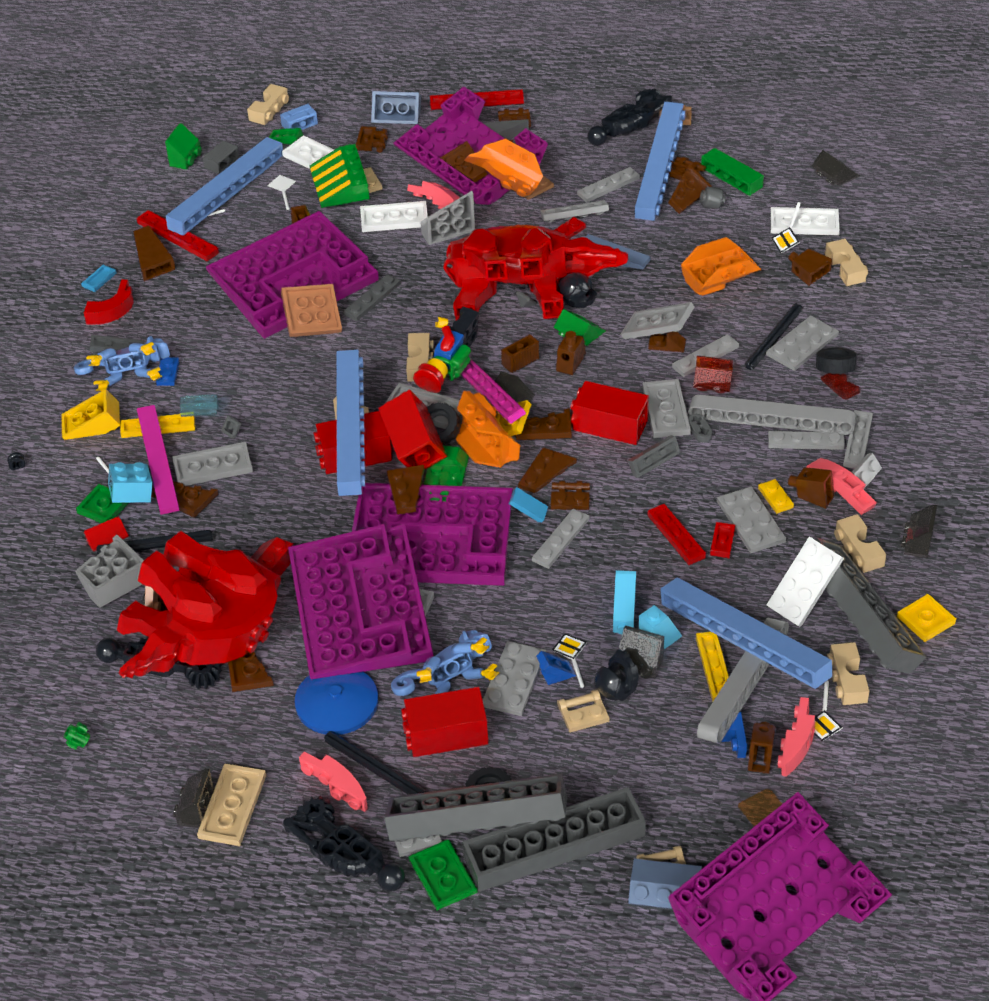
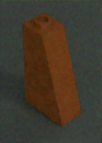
[133,225,175,281]

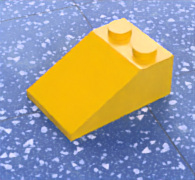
[61,389,120,440]

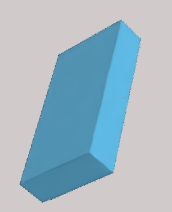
[81,265,117,292]
[509,487,548,523]

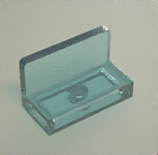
[180,394,219,417]

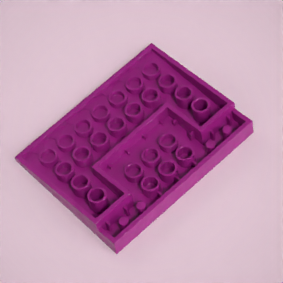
[206,211,378,339]
[352,483,513,586]
[288,524,434,679]

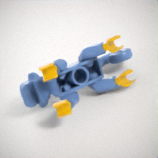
[74,336,170,391]
[391,630,500,696]

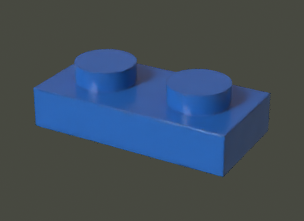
[156,357,179,386]

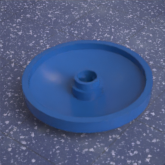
[295,672,378,735]

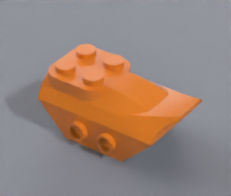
[464,139,543,197]
[681,237,761,296]
[456,391,520,468]

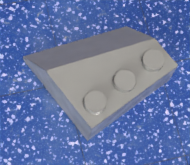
[421,191,475,245]
[75,535,144,608]

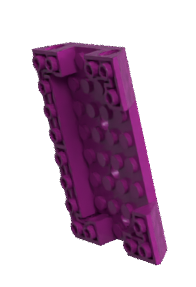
[393,87,548,205]
[668,792,892,1001]

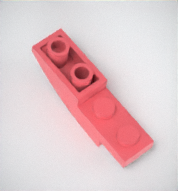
[407,181,460,209]
[807,458,877,515]
[778,697,815,776]
[299,751,368,812]

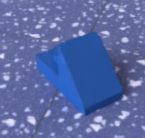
[536,651,576,685]
[721,712,747,758]

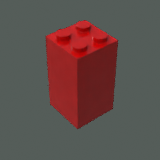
[571,381,649,445]
[378,389,447,470]
[313,411,392,475]
[401,687,488,757]

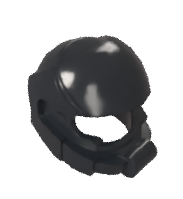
[558,272,597,308]
[594,649,639,701]

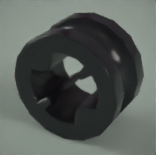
[7,452,26,470]

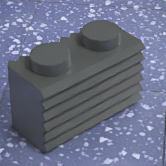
[203,140,239,174]

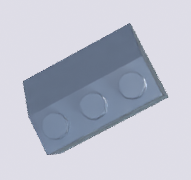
[371,91,421,124]
[628,859,702,909]

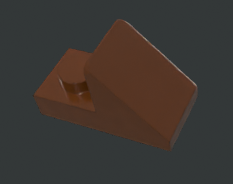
[648,331,686,353]

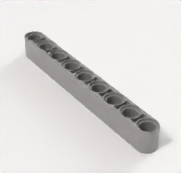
[688,395,856,435]
[697,618,789,744]

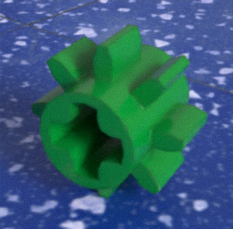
[63,722,90,750]

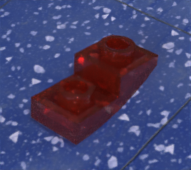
[821,373,860,400]

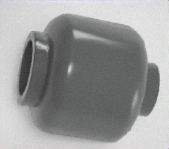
[700,186,725,209]

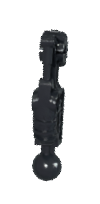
[587,88,672,146]
[95,637,224,689]
[283,796,405,891]

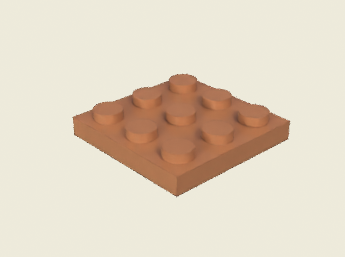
[281,284,342,337]

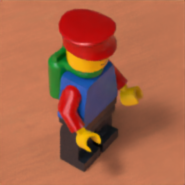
[413,306,479,393]

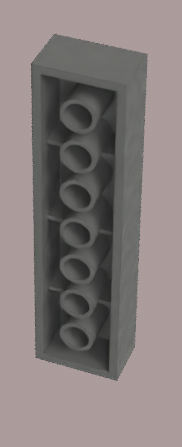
[815,538,926,674]
[384,774,567,842]
[462,787,646,892]

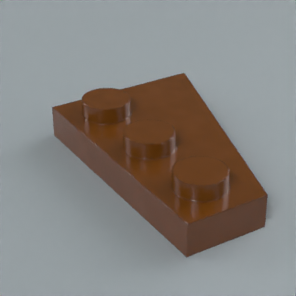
[440,141,488,183]
[668,164,712,214]
[516,408,572,440]
[518,447,577,493]
[387,465,424,515]
[151,481,219,518]
[228,652,273,692]

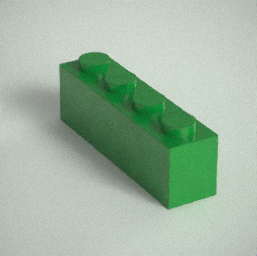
[701,148,764,196]

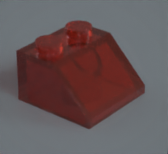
[693,355,733,393]

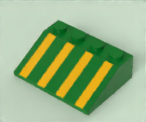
[309,144,369,208]

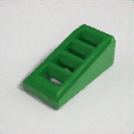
[269,128,304,145]

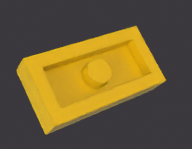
[758,479,794,514]

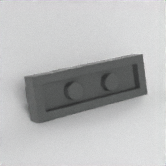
[90,335,145,355]
[628,435,681,478]

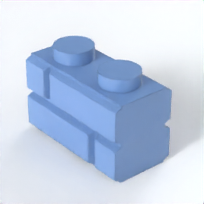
[280,104,318,130]

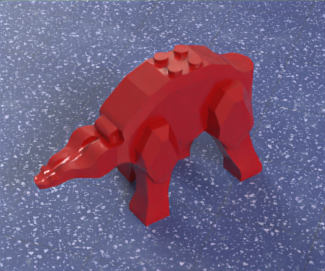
[443,225,628,321]
[117,531,281,679]

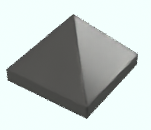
[516,291,538,308]
[221,415,242,439]

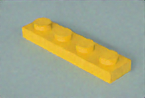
[120,413,195,438]
[696,632,729,702]

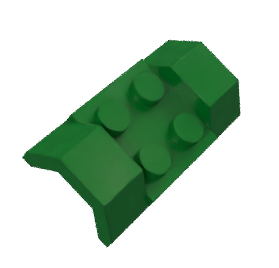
[424,446,469,502]

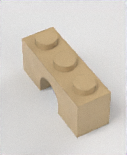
[247,84,289,125]
[825,239,868,286]
[406,333,434,381]
[834,514,886,573]
[827,642,869,705]

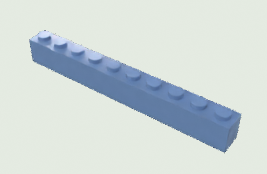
[635,102,686,221]
[166,137,283,235]
[337,350,365,496]
[660,577,832,689]

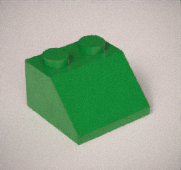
[165,123,202,170]
[553,309,606,346]

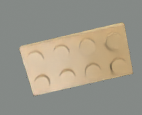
[197,764,266,846]

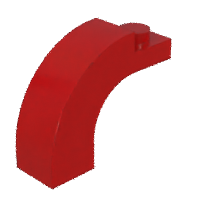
[84,279,134,325]

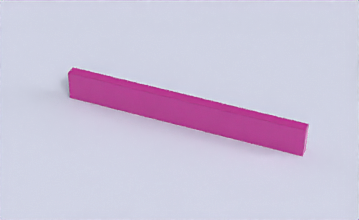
[461,358,526,424]
[136,405,179,515]

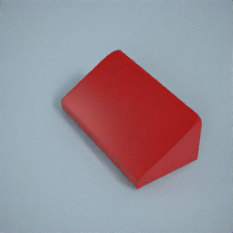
[84,517,129,552]

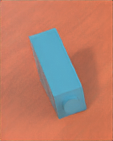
[613,570,636,635]
[638,605,682,658]

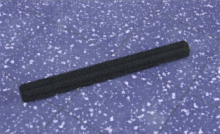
[745,303,802,370]
[96,530,213,555]
[324,731,426,795]

